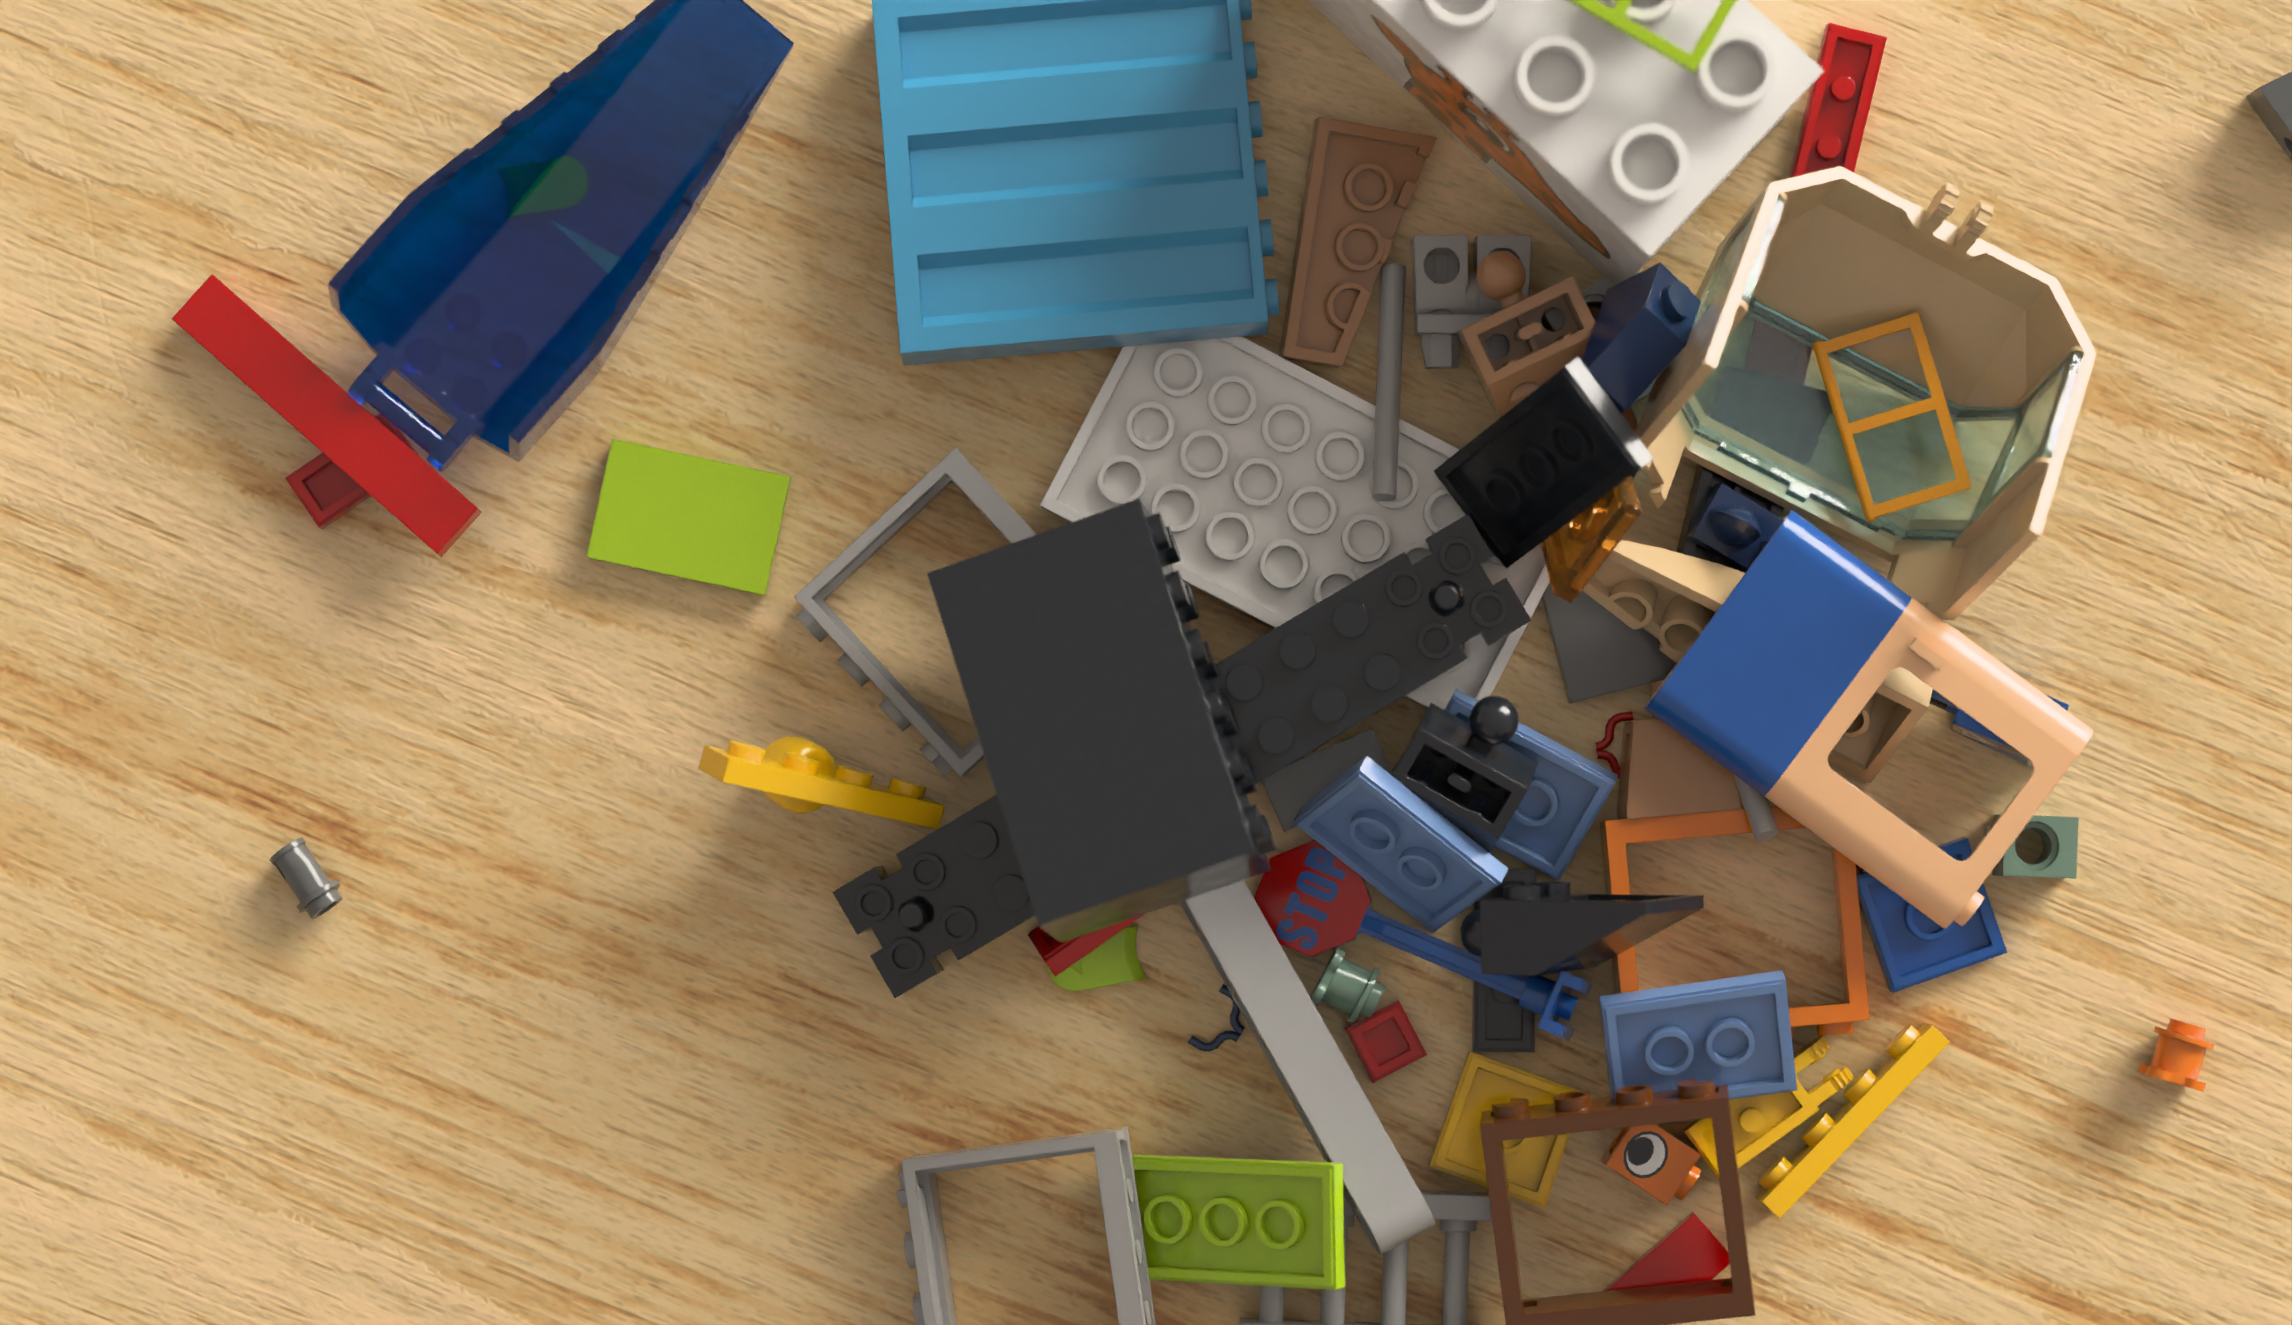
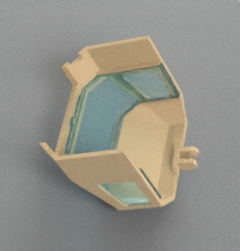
[1636,166,2097,620]

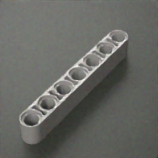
[1180,880,1435,1255]

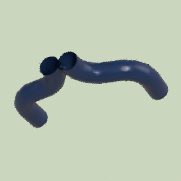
[1188,984,1245,1052]

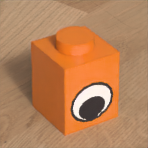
[1600,1124,1701,1206]

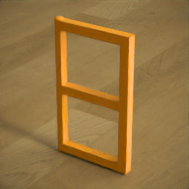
[1812,312,1973,522]

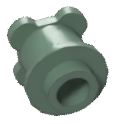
[1310,947,1386,1024]

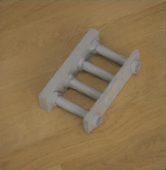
[1239,1190,1491,1325]

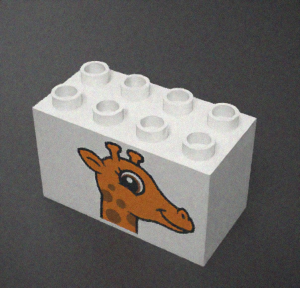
[1307,0,1824,285]

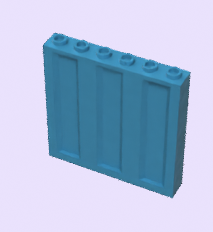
[872,0,1279,366]

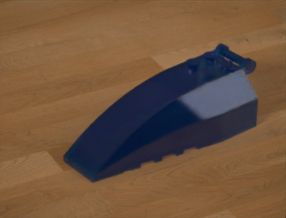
[328,0,794,472]

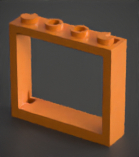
[1600,806,1870,1038]

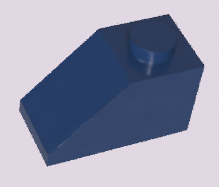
[1582,263,1701,413]

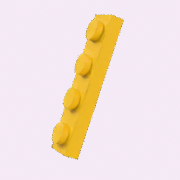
[1755,1023,1950,1219]

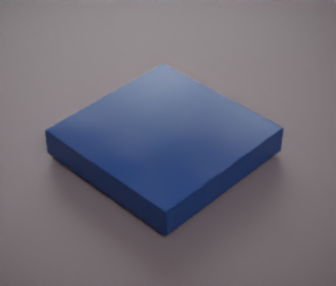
[1856,837,2007,993]

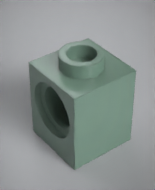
[1984,814,2079,879]

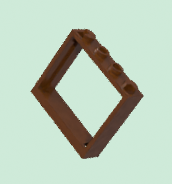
[1480,1078,1755,1325]

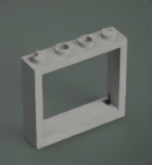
[794,448,1037,777]
[896,1127,1156,1325]

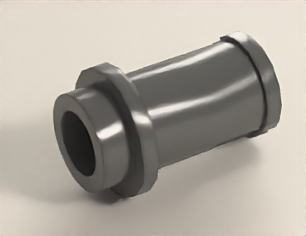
[270,838,342,919]

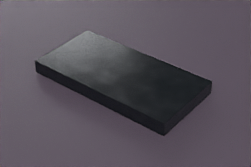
[1434,357,1654,569]

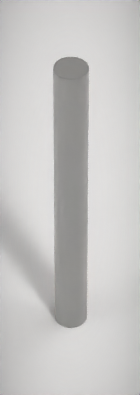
[1372,263,1406,501]

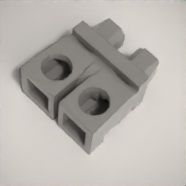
[1411,235,1531,369]

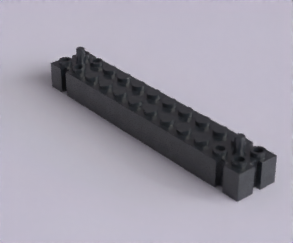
[832,514,1531,998]

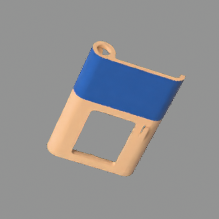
[1644,510,2093,929]

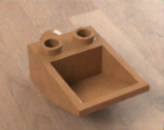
[1457,251,1638,433]

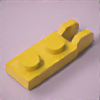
[1682,1036,1854,1180]

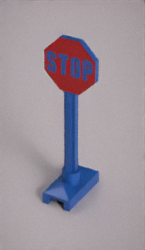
[1254,840,1593,1041]

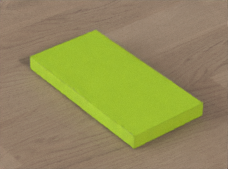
[1132,1154,1345,1290]

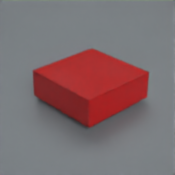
[1344,1000,1427,1083]

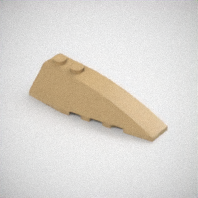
[1574,536,1935,783]

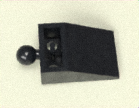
[1390,696,1538,853]
[1460,882,1704,975]

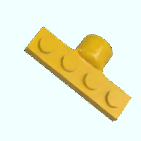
[698,736,945,829]

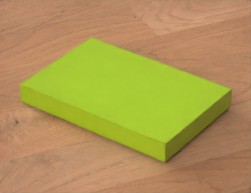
[587,439,792,596]

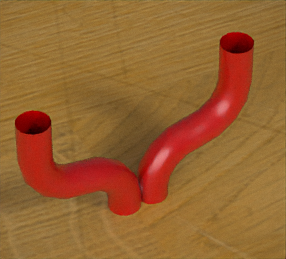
[1595,711,1633,779]

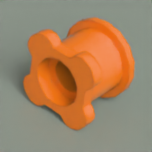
[2138,1018,2214,1092]

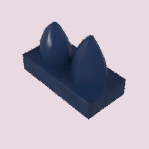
[1686,483,1784,572]

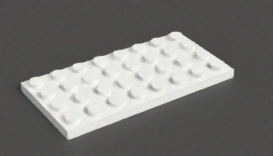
[1040,336,1584,710]

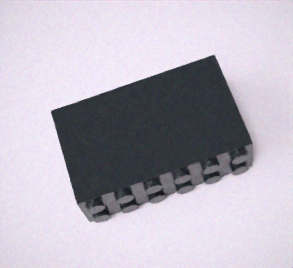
[927,499,1276,943]

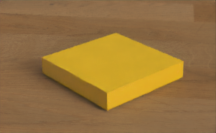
[1428,1051,1580,1208]

